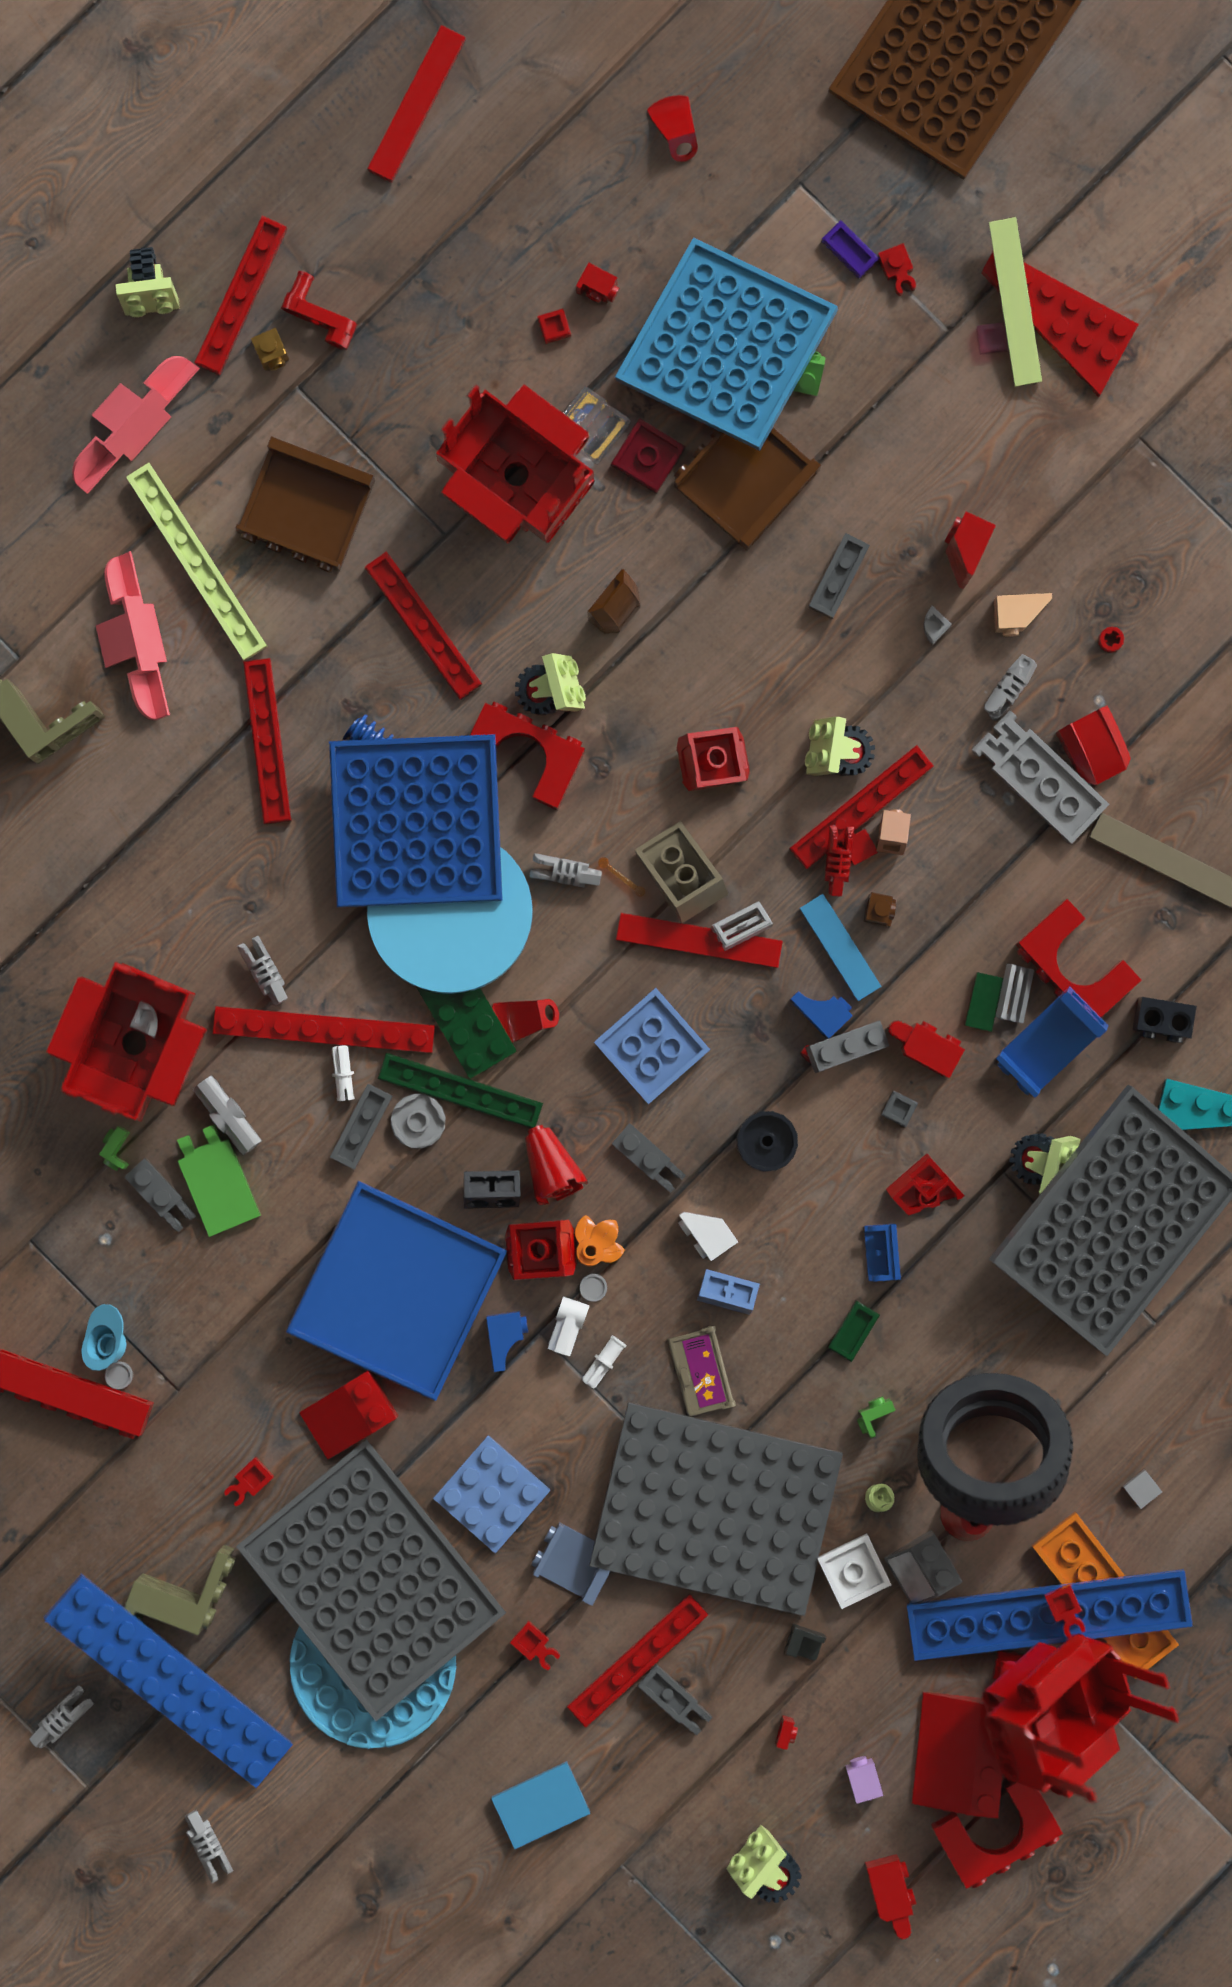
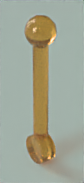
[598,857,646,897]

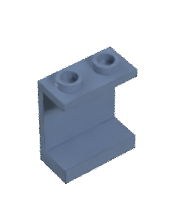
[531,1522,610,1606]

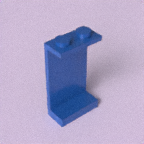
[996,986,1109,1098]

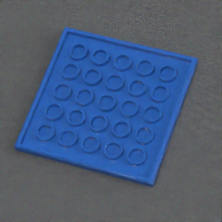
[329,734,503,907]

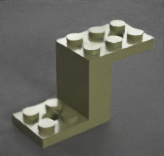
[0,679,105,764]
[124,1545,236,1635]

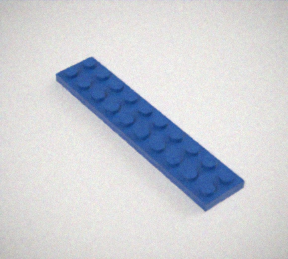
[907,1569,1193,1661]
[44,1574,293,1788]

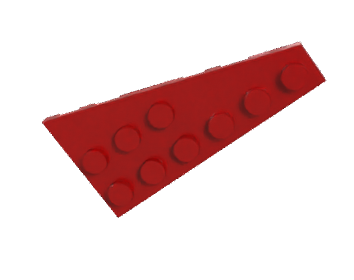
[981,252,1139,397]

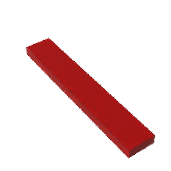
[367,25,466,183]
[194,216,287,376]
[365,551,482,700]
[243,658,292,825]
[789,745,934,870]
[616,913,783,968]
[567,1593,708,1728]

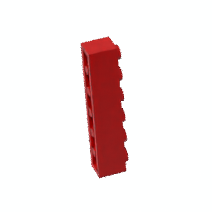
[0,1349,154,1439]

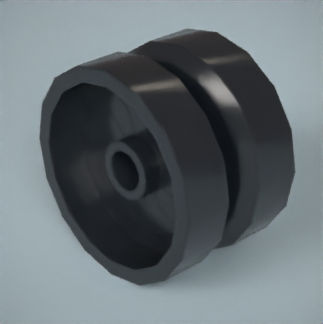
[736,1111,798,1171]

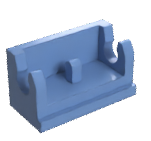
[697,1269,760,1315]

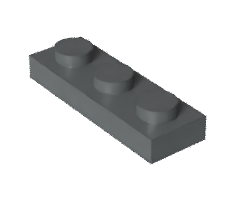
[808,533,870,620]
[805,1020,889,1073]
[330,1084,393,1170]

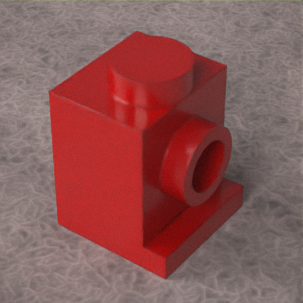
[576,262,620,303]

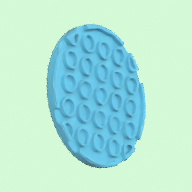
[367,847,533,994]
[290,1626,456,1749]

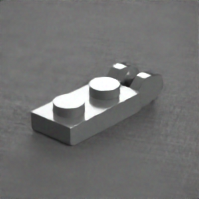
[612,1123,686,1193]
[125,1158,196,1232]
[638,1664,713,1735]

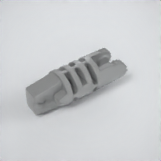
[984,654,1037,721]
[529,853,602,888]
[237,936,288,1006]
[29,1686,94,1748]
[184,1810,233,1883]

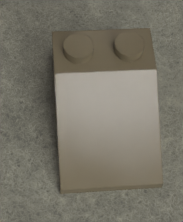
[635,821,728,923]

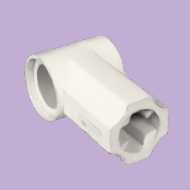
[548,1297,589,1356]

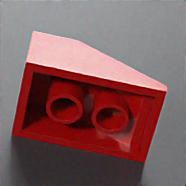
[299,1370,399,1460]

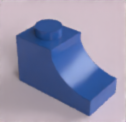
[790,991,853,1039]
[486,1311,528,1372]

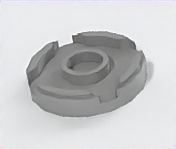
[391,1094,446,1148]

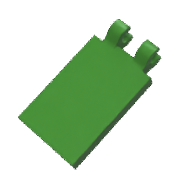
[177,1125,261,1237]

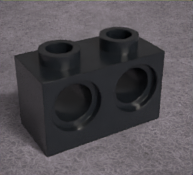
[1133,997,1197,1043]
[463,1170,520,1209]

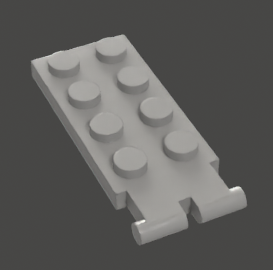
[972,710,1109,845]

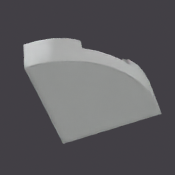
[924,606,952,645]
[130,1001,157,1037]

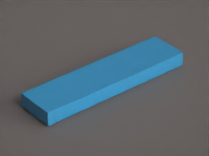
[799,894,882,1001]

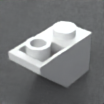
[678,1212,738,1261]

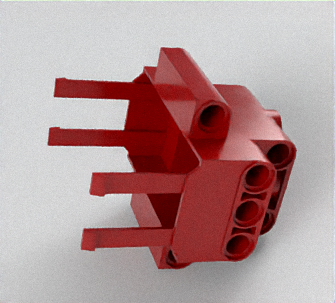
[436,384,595,544]
[46,962,207,1122]
[982,1634,1179,1803]

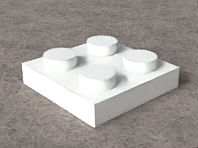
[817,1533,891,1609]

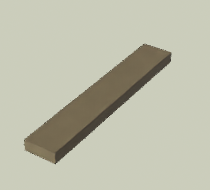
[1088,813,1232,909]

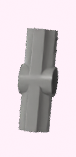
[193,1075,262,1155]

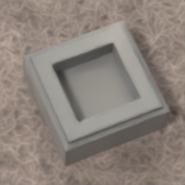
[1122,1469,1162,1509]

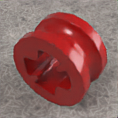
[1098,626,1124,653]

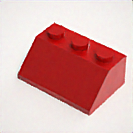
[944,511,996,589]

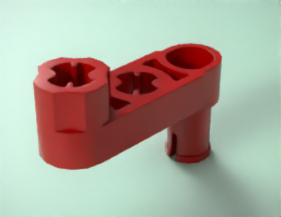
[281,271,357,350]

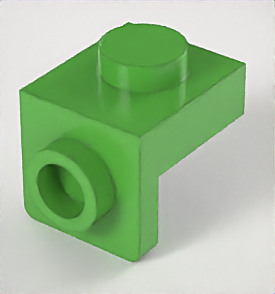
[793,351,826,396]
[99,1126,130,1171]
[857,1396,896,1438]

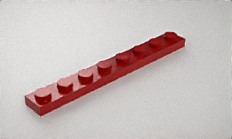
[213,1006,435,1053]

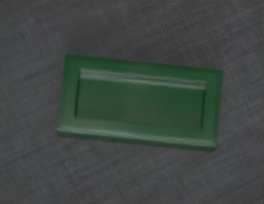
[964,972,1004,1032]
[828,1300,880,1362]

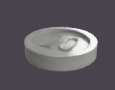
[580,1274,607,1301]
[105,1361,133,1389]

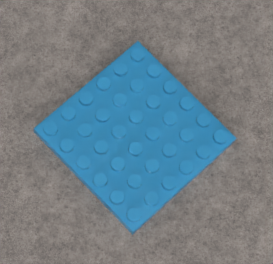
[615,237,838,451]

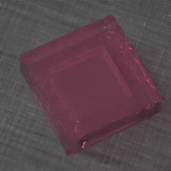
[976,322,1008,355]

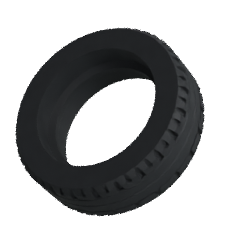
[917,1373,1073,1526]

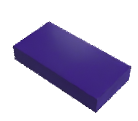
[821,220,879,279]

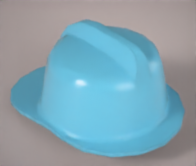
[81,1304,127,1371]

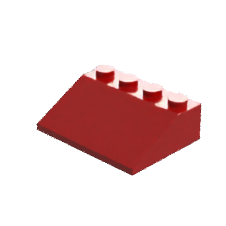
[911,1692,1003,1818]

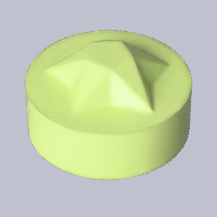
[865,1484,894,1512]

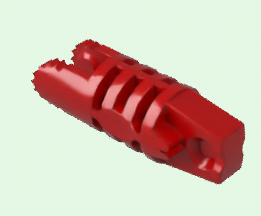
[824,826,854,897]

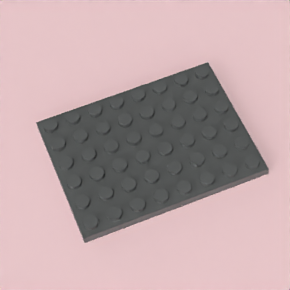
[989,1085,1232,1356]
[589,1402,843,1616]
[236,1439,506,1721]

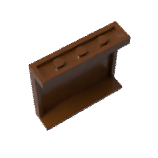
[674,428,821,551]
[235,436,375,573]

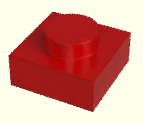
[775,1715,798,1750]

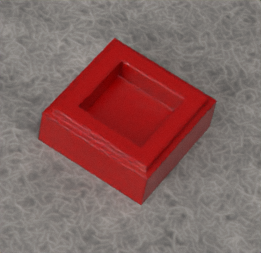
[537,308,571,344]
[841,829,878,866]

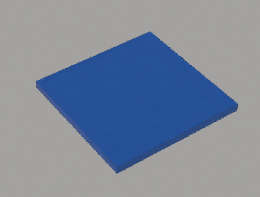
[286,1181,507,1401]

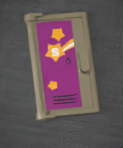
[668,1325,736,1416]

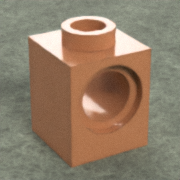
[876,809,911,855]

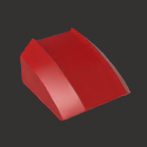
[1056,705,1131,785]
[676,727,750,791]
[505,1220,577,1280]

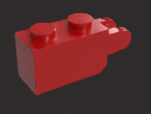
[888,1020,965,1079]
[865,1854,916,1940]

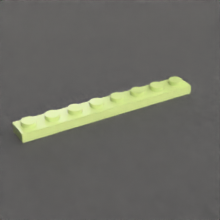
[126,463,267,661]

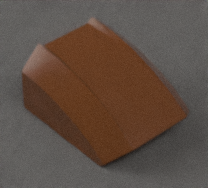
[587,569,640,634]

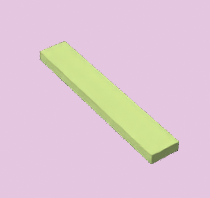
[989,217,1042,387]

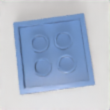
[594,988,710,1104]
[433,1435,550,1553]

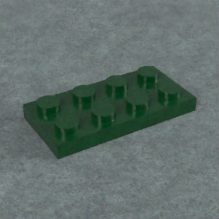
[416,987,517,1079]

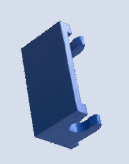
[864,1223,901,1281]

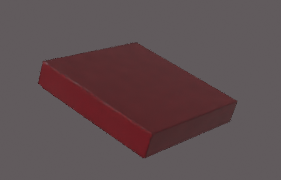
[611,418,686,494]

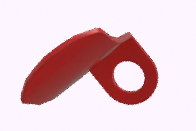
[647,95,698,162]
[492,999,559,1043]

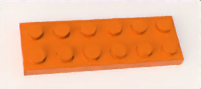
[1031,1512,1179,1679]

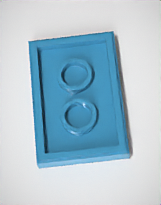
[491,1761,590,1849]

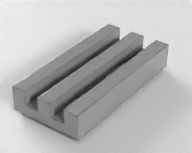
[711,901,773,951]
[996,964,1034,1023]

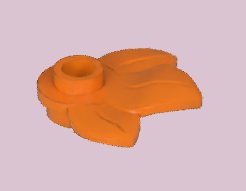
[574,1215,625,1266]

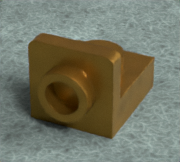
[251,327,290,371]

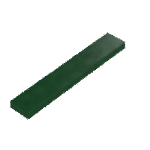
[378,1053,543,1128]

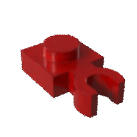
[877,243,916,296]
[224,1457,275,1506]
[1044,1584,1085,1638]
[510,1620,560,1670]

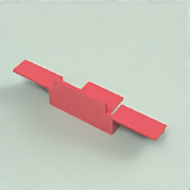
[72,356,200,494]
[96,551,170,720]

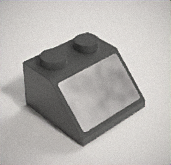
[884,1530,963,1603]

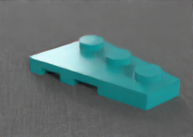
[1158,1079,1232,1130]

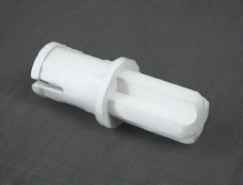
[332,1045,355,1101]
[582,1335,627,1388]

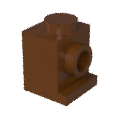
[864,892,896,927]

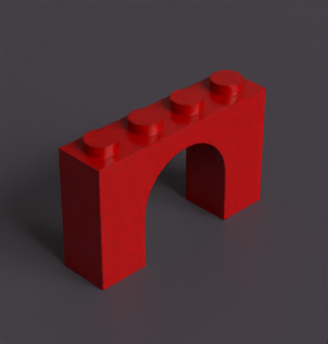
[470,701,585,811]
[1015,898,1142,1017]
[931,1780,1063,1889]

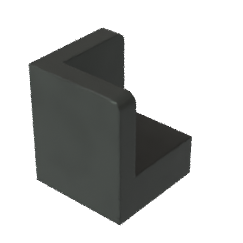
[785,1623,826,1661]

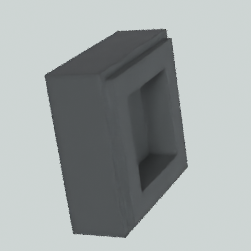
[881,1091,918,1128]

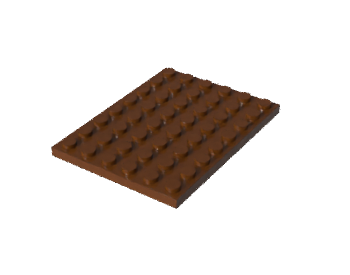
[828,0,1083,180]

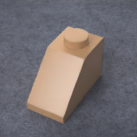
[994,593,1052,637]

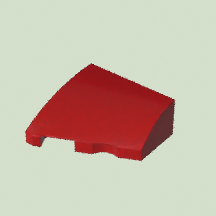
[886,1154,965,1216]

